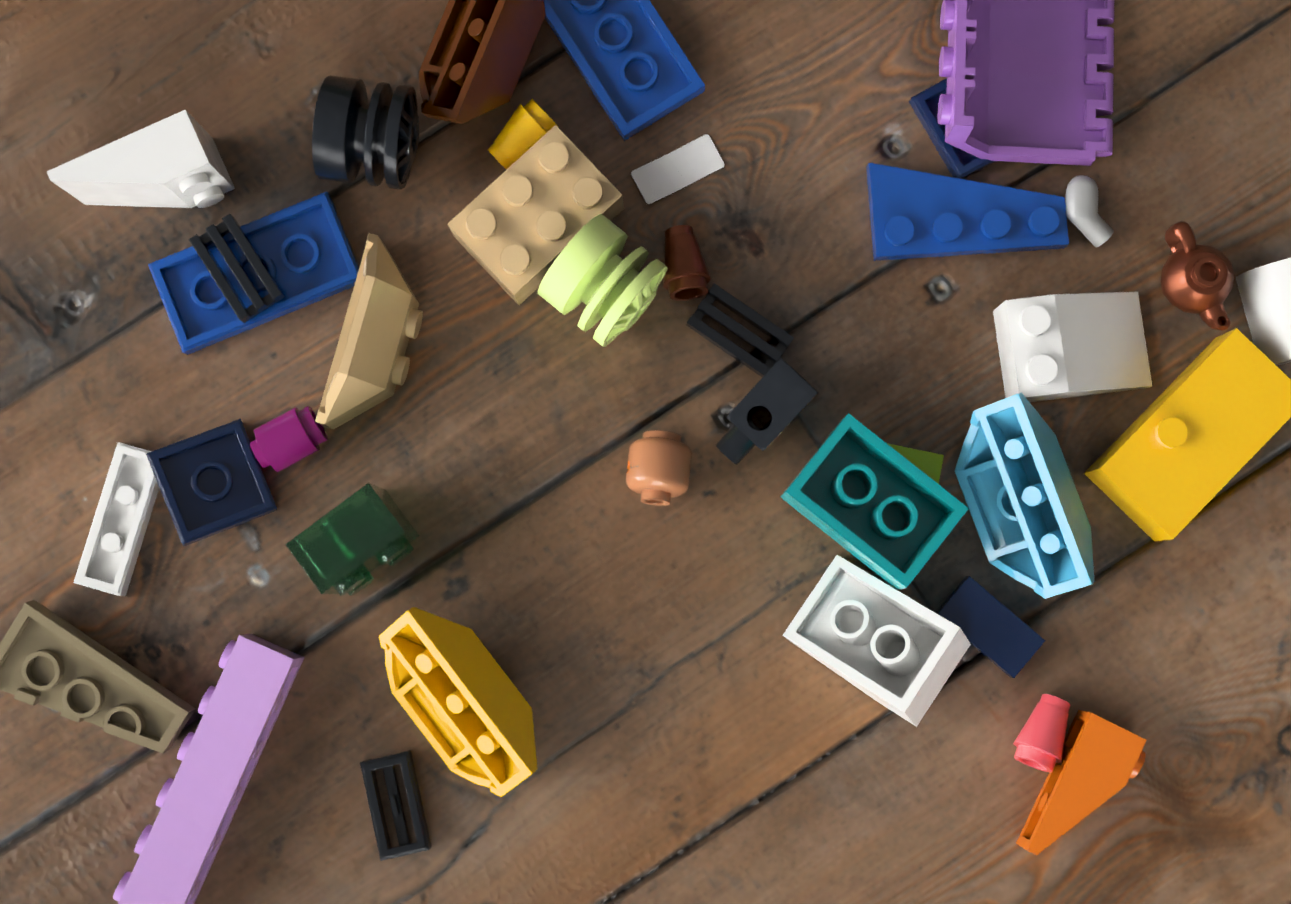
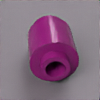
[250,406,328,472]

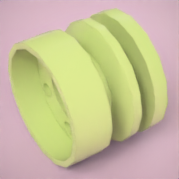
[537,214,668,347]

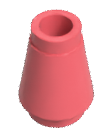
[1013,694,1071,773]

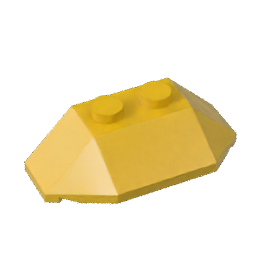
[379,607,538,797]

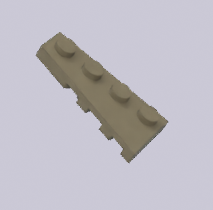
[0,600,196,754]

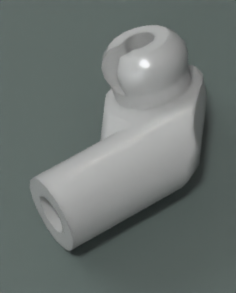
[1065,175,1114,247]

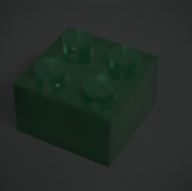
[285,483,419,596]

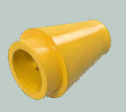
[488,99,559,170]

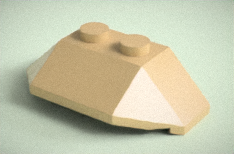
[315,233,423,429]

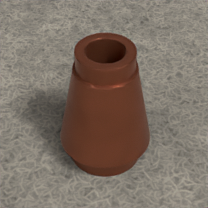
[663,225,711,301]

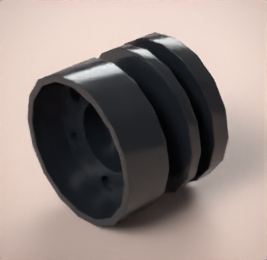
[312,75,419,190]

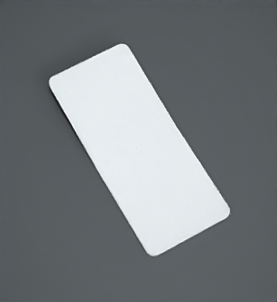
[631,134,724,204]

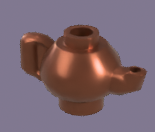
[1160,221,1234,330]

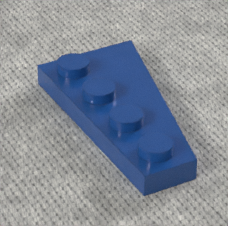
[866,163,1069,261]

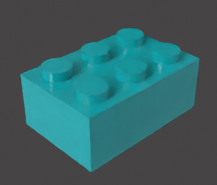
[780,413,969,590]

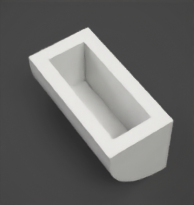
[1235,258,1291,366]

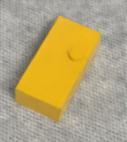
[1084,328,1291,542]

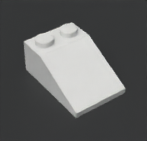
[46,110,235,208]
[993,292,1152,402]
[783,555,971,727]

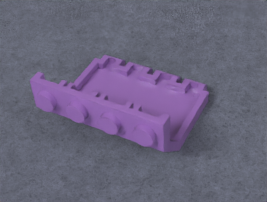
[937,0,1115,166]

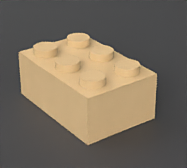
[447,125,624,305]

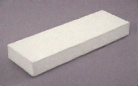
[73,442,159,596]

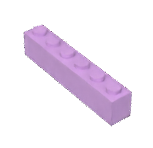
[113,634,305,904]

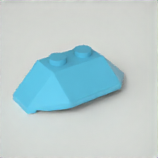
[955,393,1095,599]

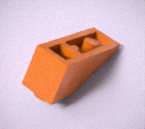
[1016,709,1147,856]

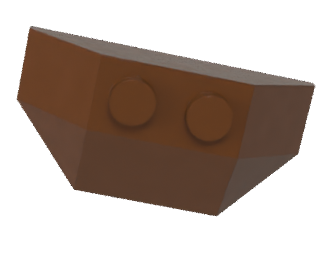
[419,0,546,124]

